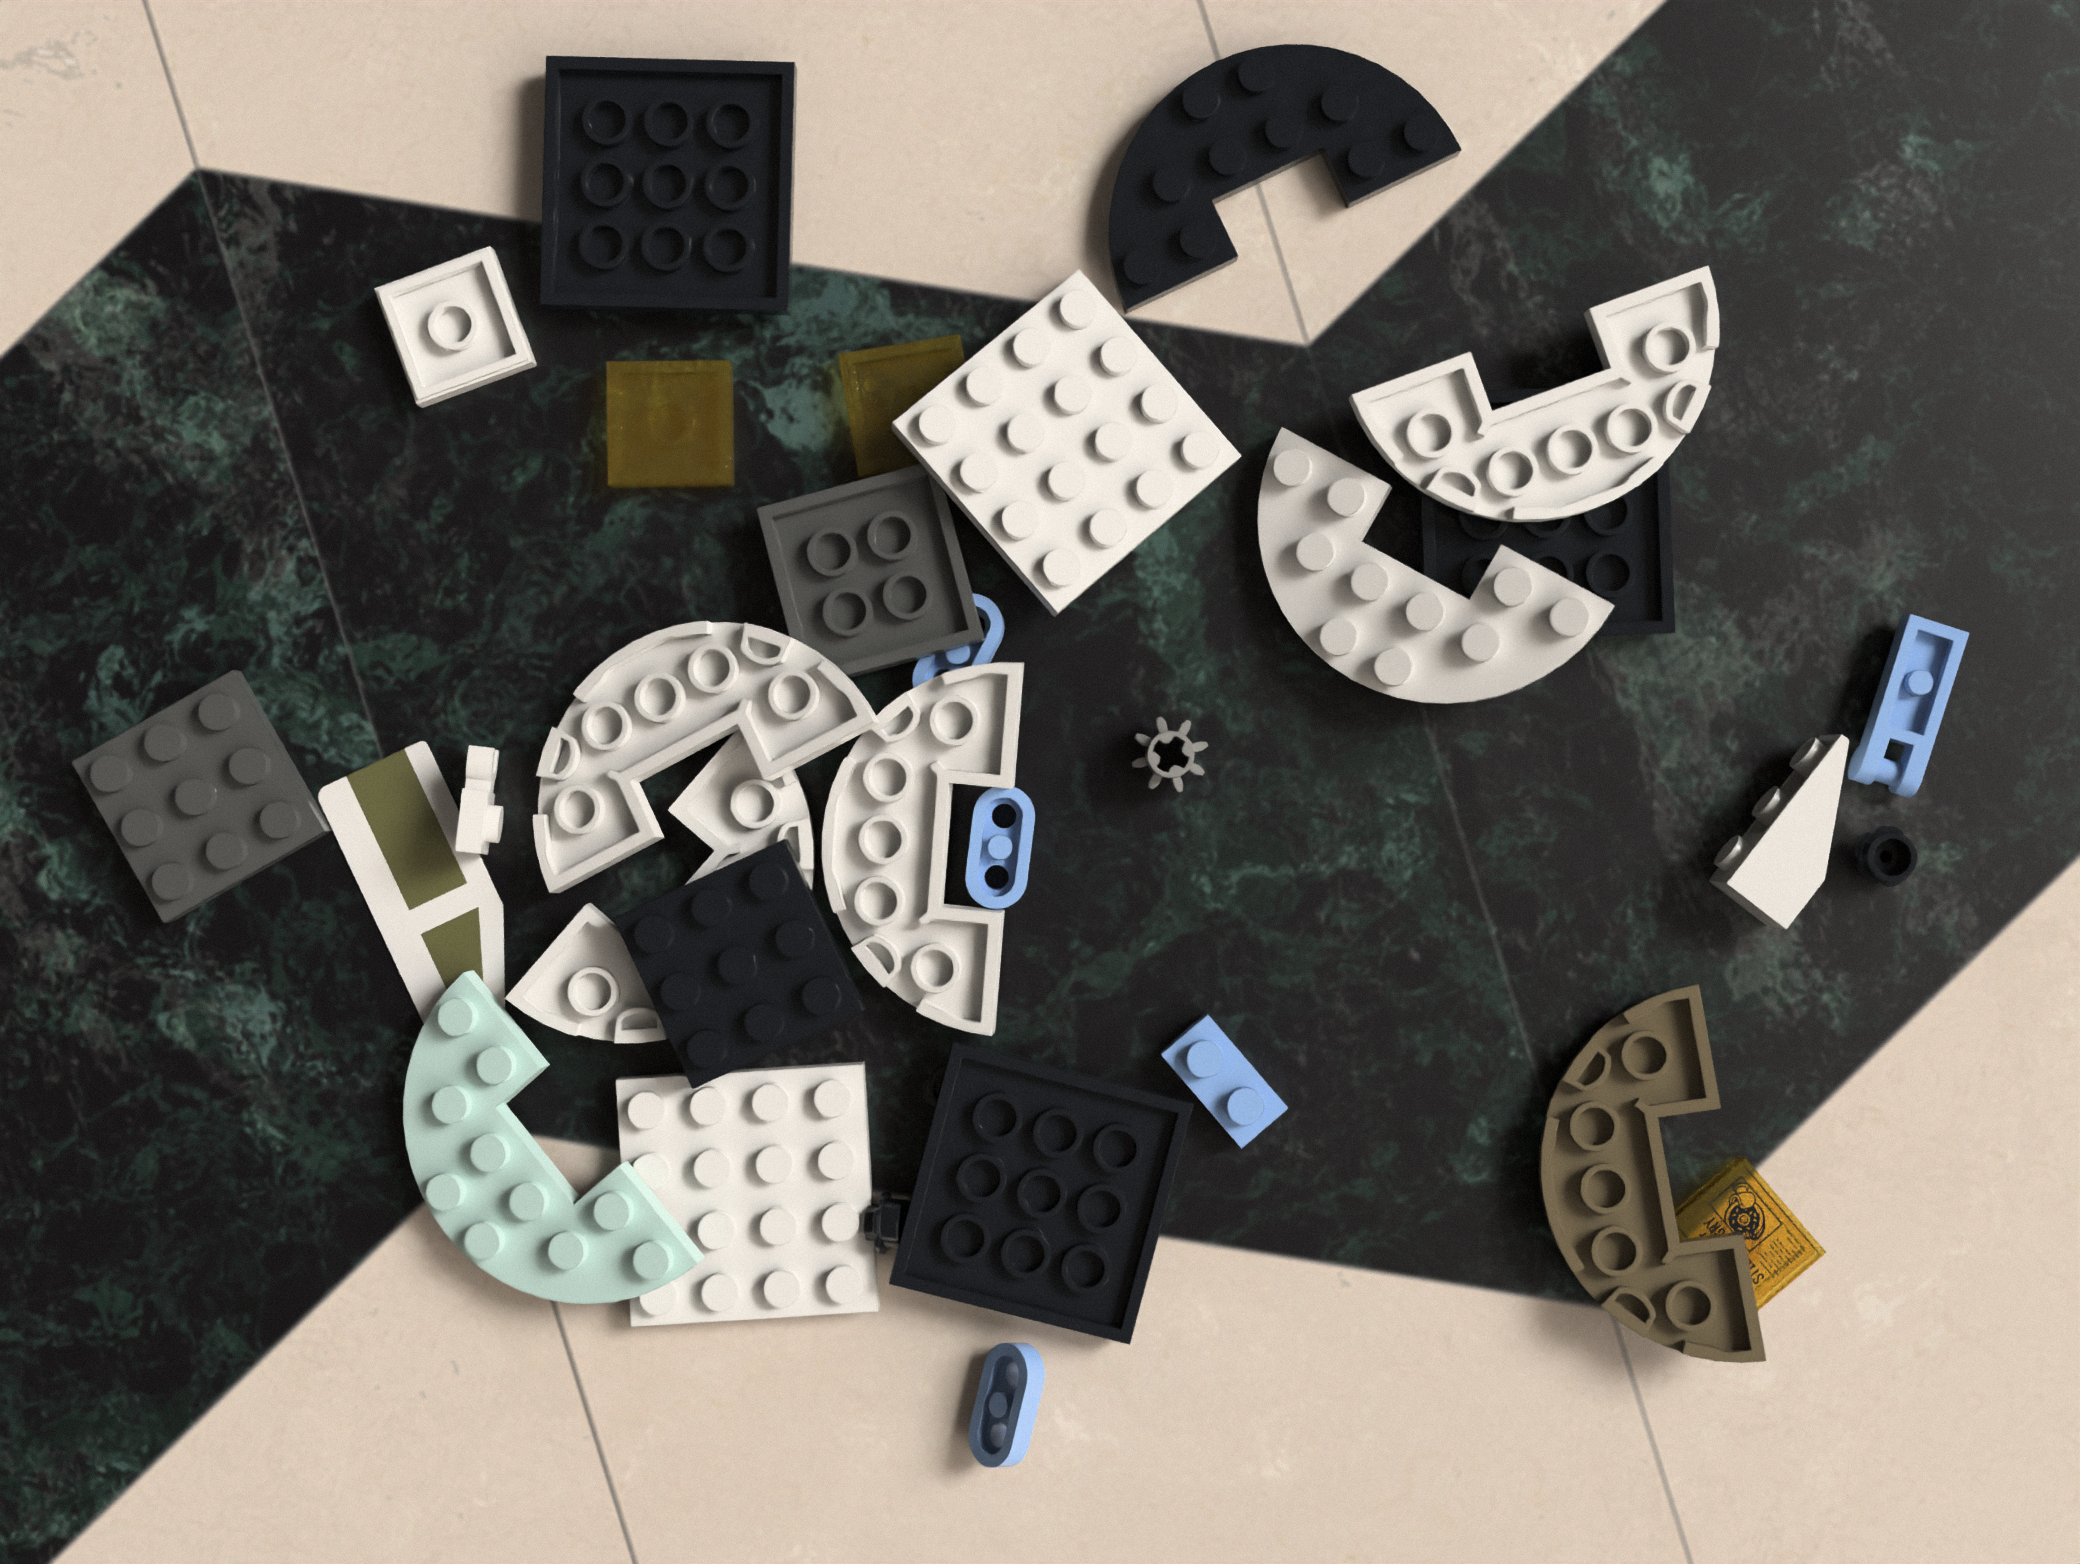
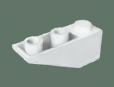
[1709,734,1849,929]

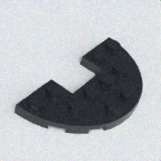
[1108,44,1462,314]

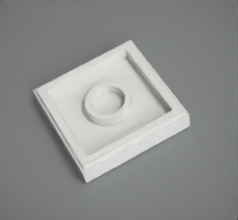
[374,246,537,408]

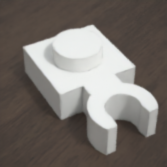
[455,745,504,855]

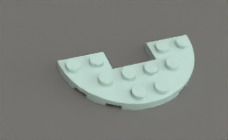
[403,970,705,1304]

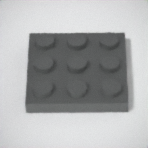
[757,464,985,678]
[72,670,332,923]

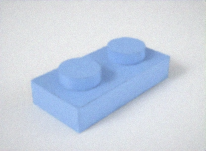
[1160,1012,1288,1149]

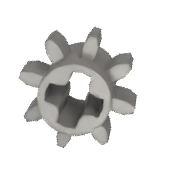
[1131,717,1208,792]

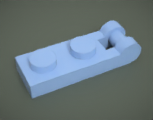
[1848,614,1969,798]

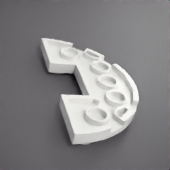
[1349,266,1720,522]
[1257,427,1615,704]
[533,621,880,893]
[822,662,1024,1036]
[505,729,815,1043]

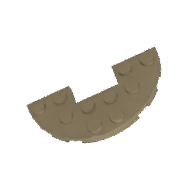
[1538,984,1766,1363]

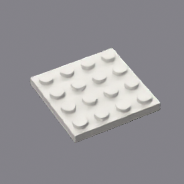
[891,269,1241,617]
[616,1062,880,1327]

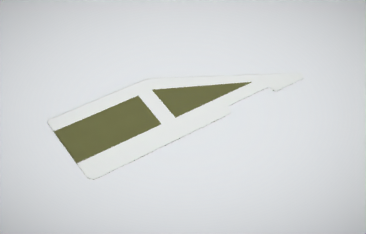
[318,741,507,1105]

